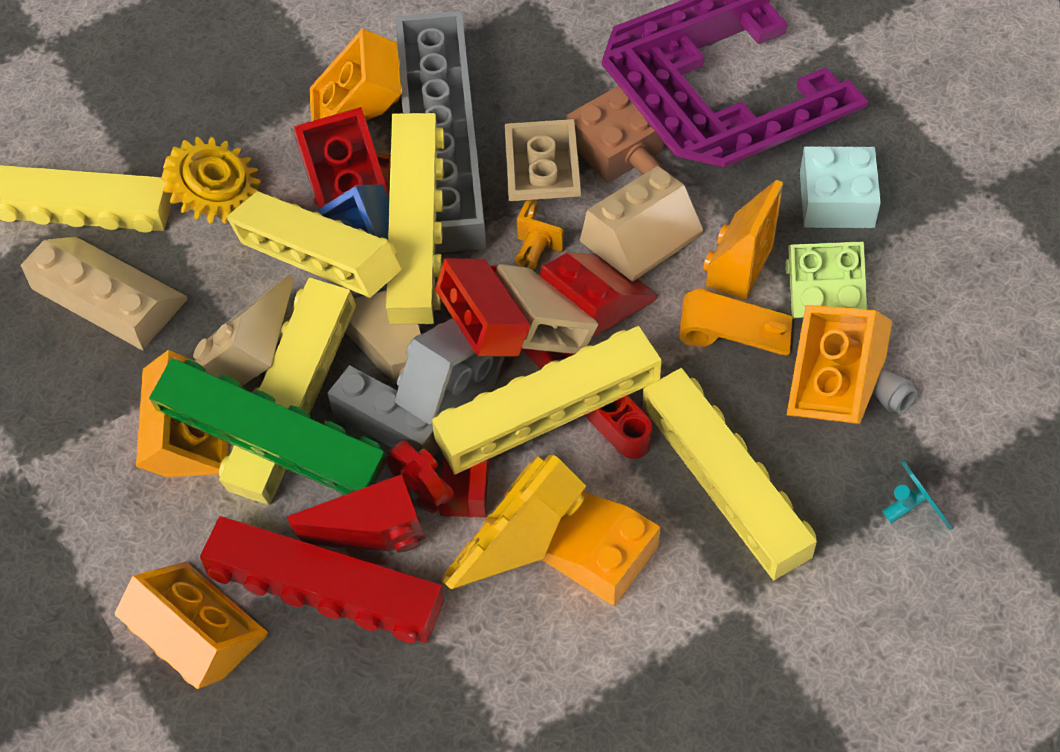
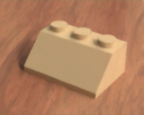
[580,166,703,282]

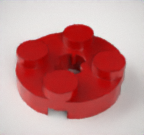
[385,439,454,513]

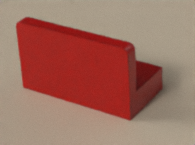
[439,457,490,518]

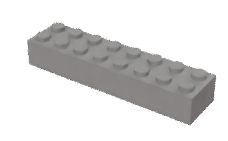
[395,11,486,254]

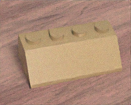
[21,237,188,351]

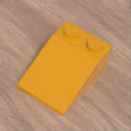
[310,28,402,121]
[703,180,783,300]
[787,305,892,424]
[542,491,660,606]

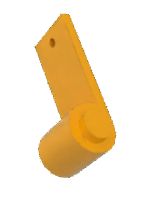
[679,288,793,355]

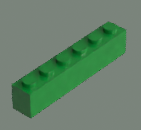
[149,357,386,495]

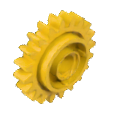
[161,137,261,224]

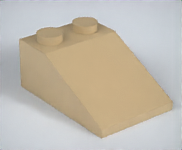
[505,119,581,201]
[193,275,294,387]

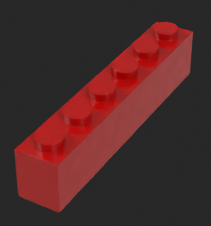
[200,516,444,643]

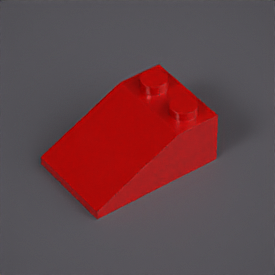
[294,107,390,209]
[540,252,658,339]
[287,474,426,553]

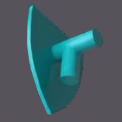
[882,459,953,530]

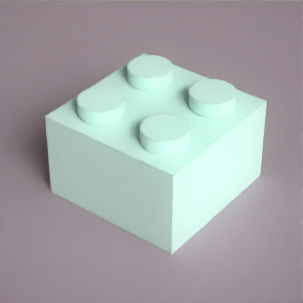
[800,147,881,228]

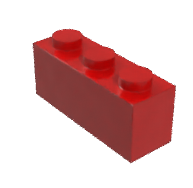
[435,258,530,356]

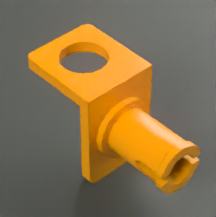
[515,199,564,270]

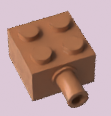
[566,86,666,184]

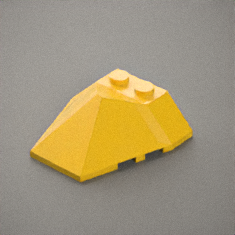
[440,455,586,589]

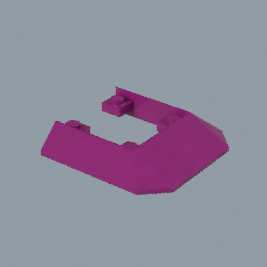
[602,0,869,167]

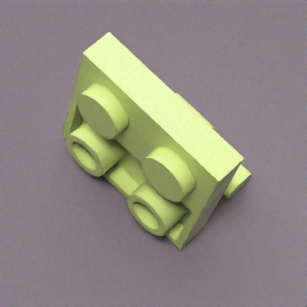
[786,242,867,319]

